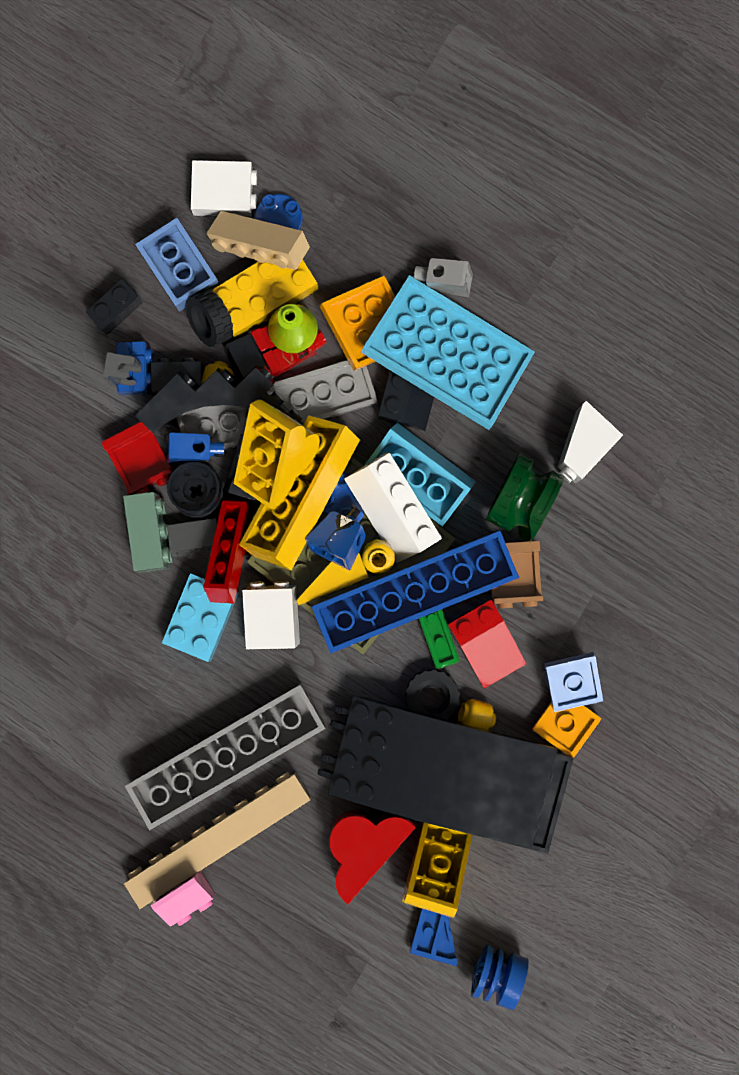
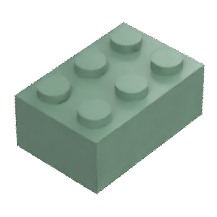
[123,492,173,573]

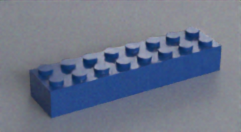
[312,531,519,654]

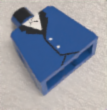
[167,433,224,463]
[305,507,366,571]

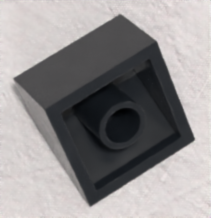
[378,370,434,431]

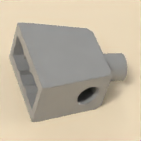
[414,258,473,298]

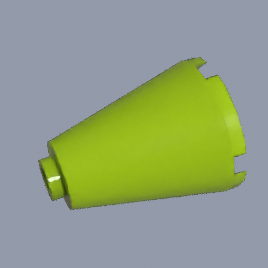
[268,304,318,353]

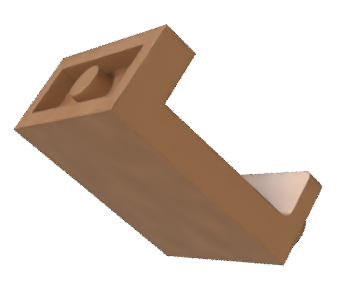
[491,541,543,609]

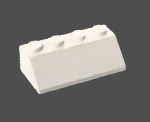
[344,452,442,563]

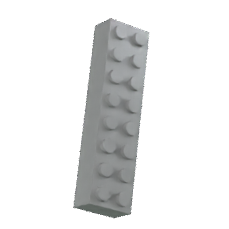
[125,684,326,830]

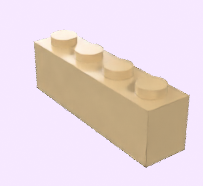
[207,211,310,270]

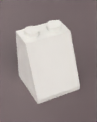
[558,401,623,484]

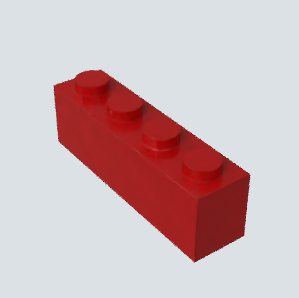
[203,501,252,604]

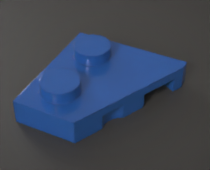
[410,908,457,966]

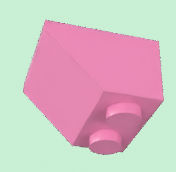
[151,871,216,927]

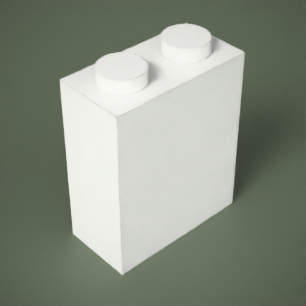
[191,161,257,217]
[242,581,300,649]

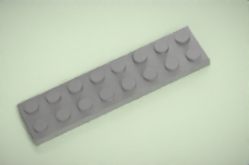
[176,360,378,453]

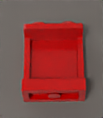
[101,422,173,495]

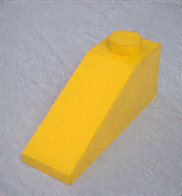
[297,553,369,605]

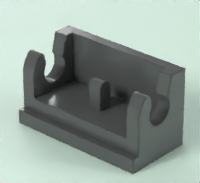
[103,352,142,386]
[167,518,217,558]

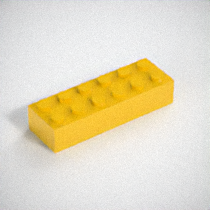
[239,415,360,570]

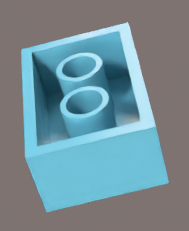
[162,573,239,662]

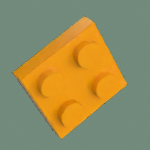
[532,702,602,757]

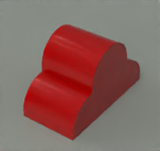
[330,810,416,904]

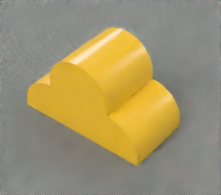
[233,400,320,509]
[402,822,472,918]

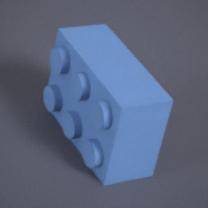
[135,218,220,312]

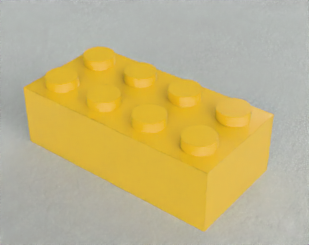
[212,259,318,340]

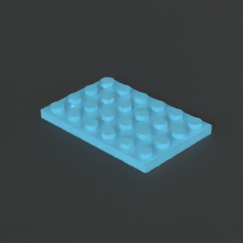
[361,275,535,430]

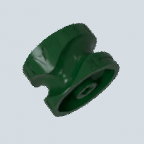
[485,453,565,542]

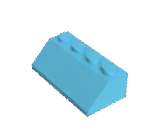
[364,423,476,527]

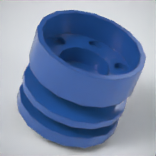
[471,944,529,1010]

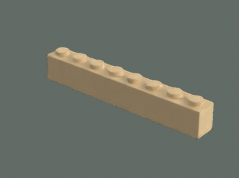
[124,772,311,909]

